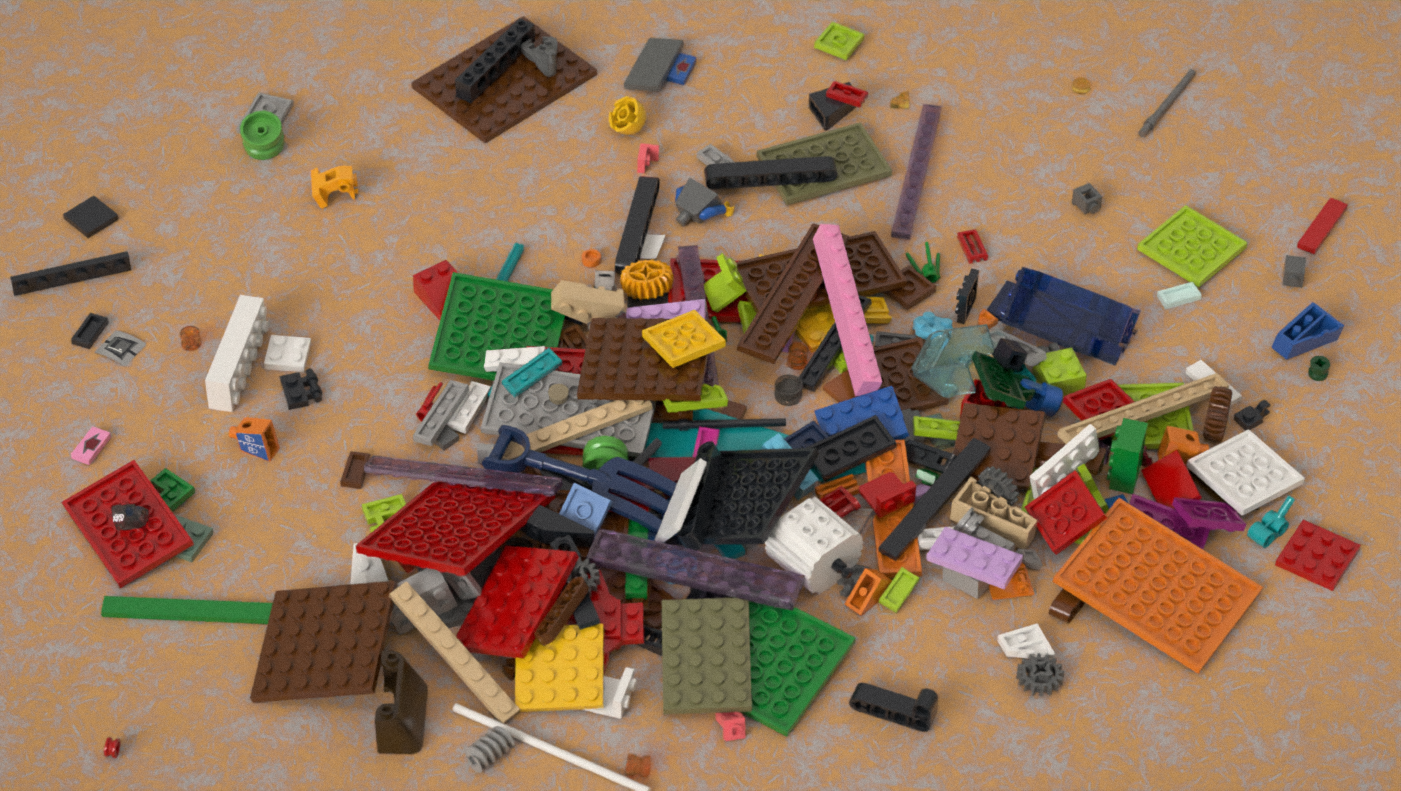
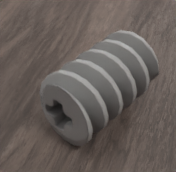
[465,726,515,773]

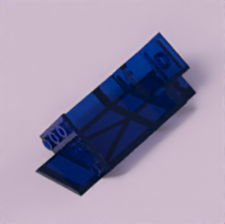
[987,266,1141,366]

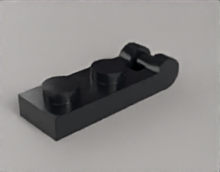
[905,439,957,473]

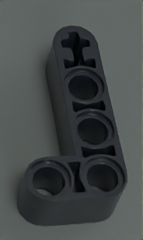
[849,682,939,732]

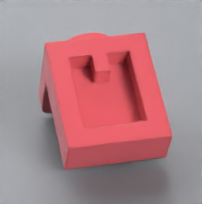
[637,143,659,174]
[715,712,746,741]

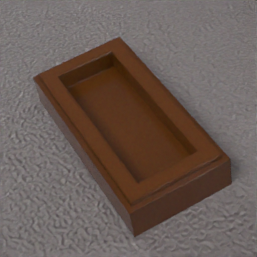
[340,451,371,489]

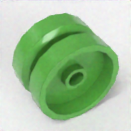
[240,110,285,160]
[582,435,629,470]

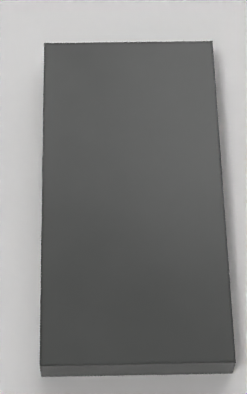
[624,38,684,92]

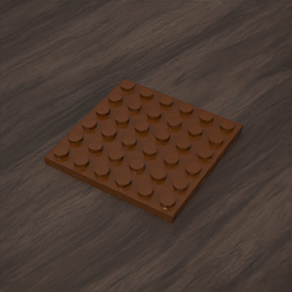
[577,317,712,401]
[250,581,398,703]

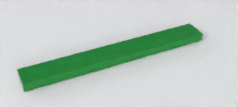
[101,596,273,624]

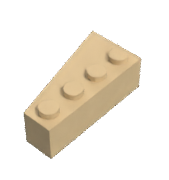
[950,477,1037,549]

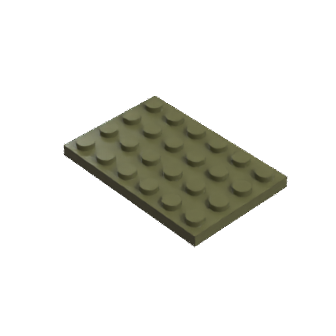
[756,122,892,205]
[662,597,752,714]

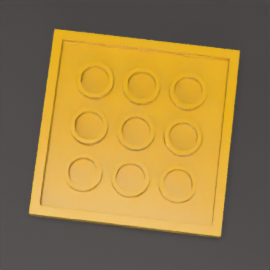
[515,624,604,712]

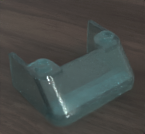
[911,324,995,398]

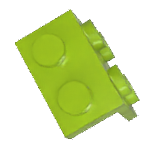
[703,253,746,312]

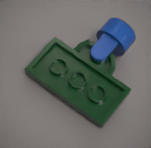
[971,351,1063,417]

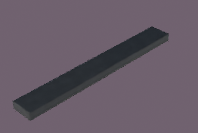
[879,438,991,561]

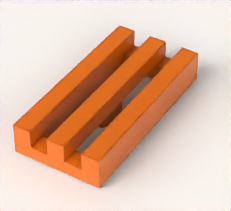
[815,474,860,499]

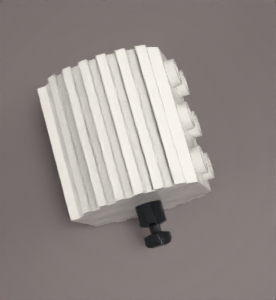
[765,497,863,595]

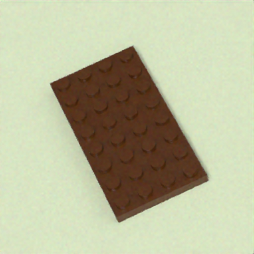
[736,231,907,314]

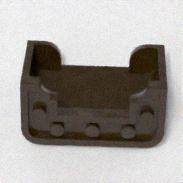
[375,651,428,755]

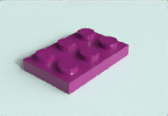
[1172,497,1246,532]

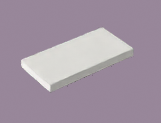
[654,458,707,545]

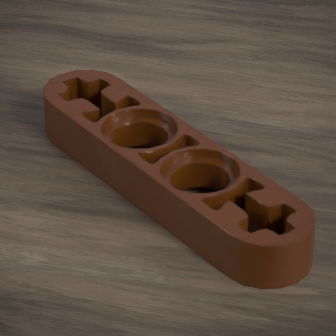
[534,577,589,645]

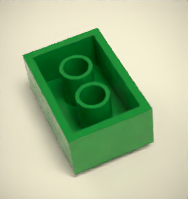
[1106,418,1148,494]

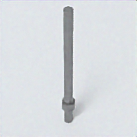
[1138,69,1196,137]

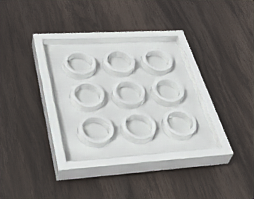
[1186,429,1305,516]

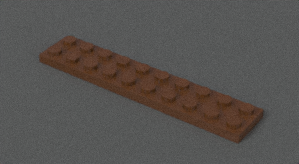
[737,223,849,364]

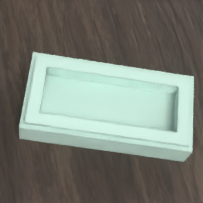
[1157,282,1202,309]

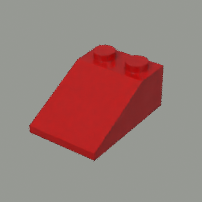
[413,260,458,320]

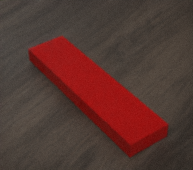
[1297,197,1348,255]

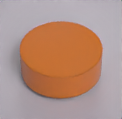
[582,249,601,268]

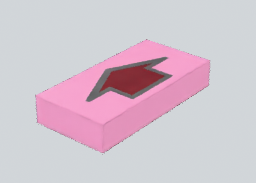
[71,426,111,465]

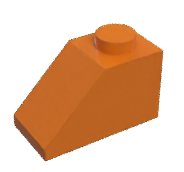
[844,568,892,616]

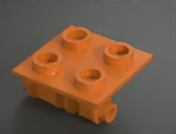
[989,563,1034,600]

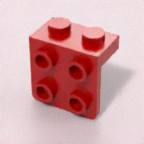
[858,472,916,518]

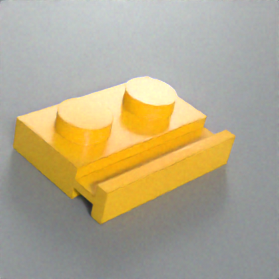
[864,297,892,324]

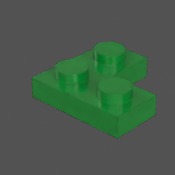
[150,468,196,512]

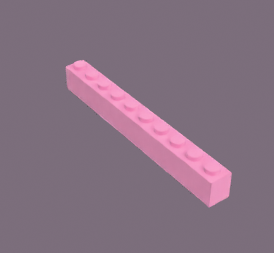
[813,224,882,396]

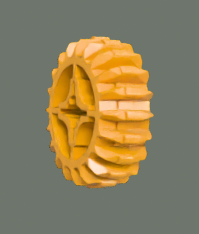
[620,259,674,300]

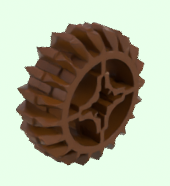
[1203,386,1232,442]

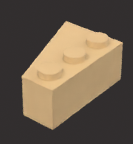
[551,280,624,325]

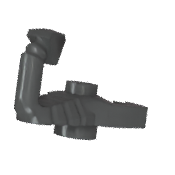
[521,36,558,77]

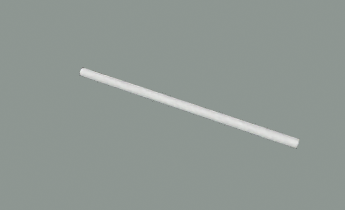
[453,703,651,791]

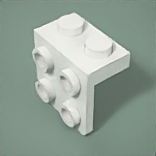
[582,667,637,719]

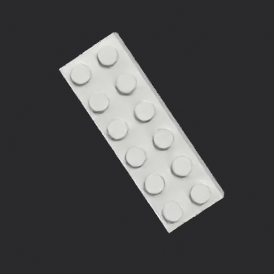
[205,295,269,412]

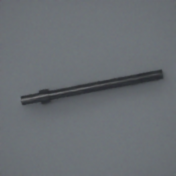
[663,418,786,431]

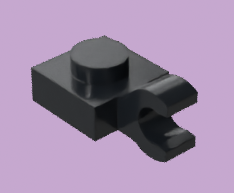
[1234,400,1271,431]

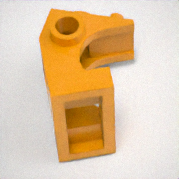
[311,165,358,209]

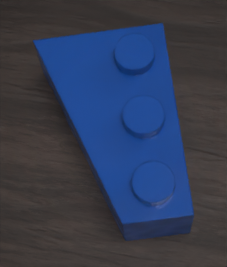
[1271,302,1344,359]

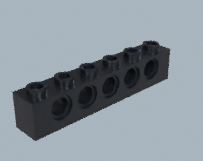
[455,18,535,103]

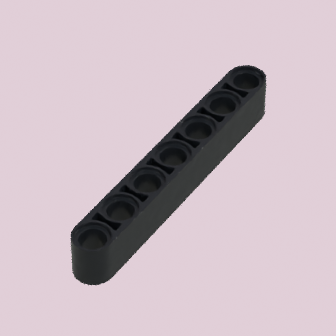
[704,156,838,190]
[615,176,660,274]
[677,441,724,552]

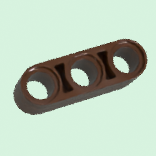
[1049,589,1085,624]

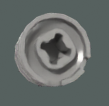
[953,507,984,535]

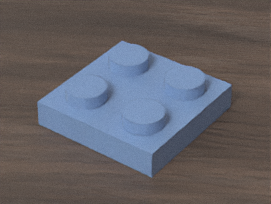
[559,483,613,540]

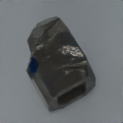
[112,504,149,530]

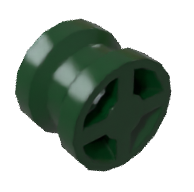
[1308,356,1330,381]

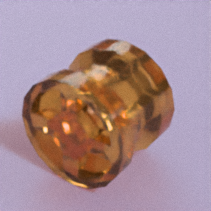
[180,326,201,351]

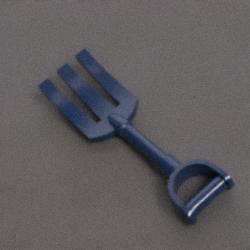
[482,425,677,534]

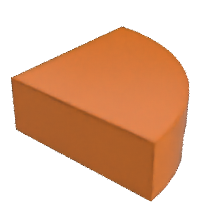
[978,309,998,333]

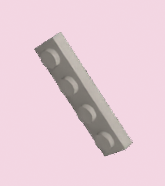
[982,329,1047,366]
[413,380,469,446]

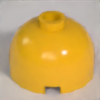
[609,96,647,135]

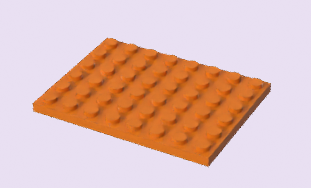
[1052,498,1263,674]

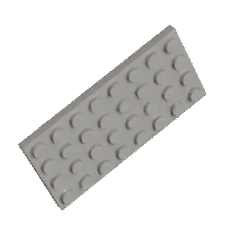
[481,362,657,457]

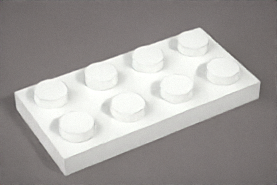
[1029,424,1099,499]

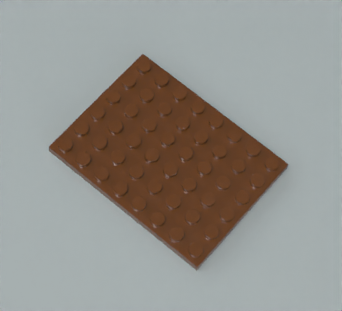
[411,16,597,144]

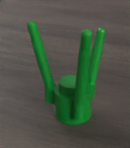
[906,242,941,283]

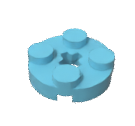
[912,312,953,341]

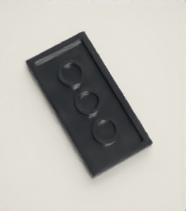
[806,415,897,481]

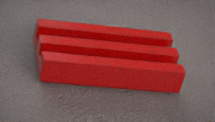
[826,81,868,108]
[957,229,988,264]

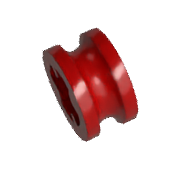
[104,737,121,758]

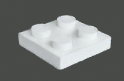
[264,335,311,372]

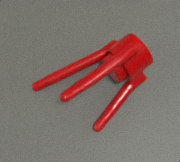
[416,382,443,421]

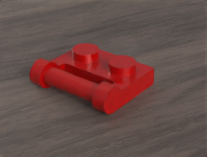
[820,485,861,518]

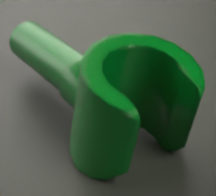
[711,316,727,342]

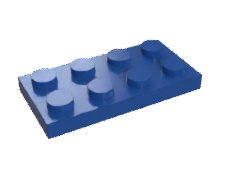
[814,386,905,437]

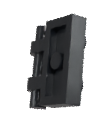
[279,368,322,410]

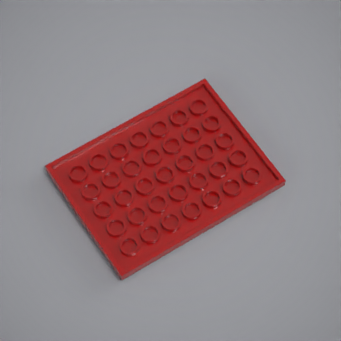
[355,470,556,576]

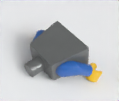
[675,178,735,226]

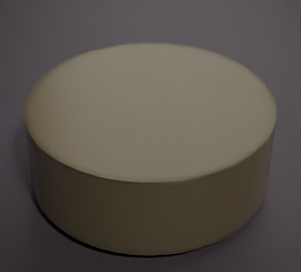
[548,384,569,404]

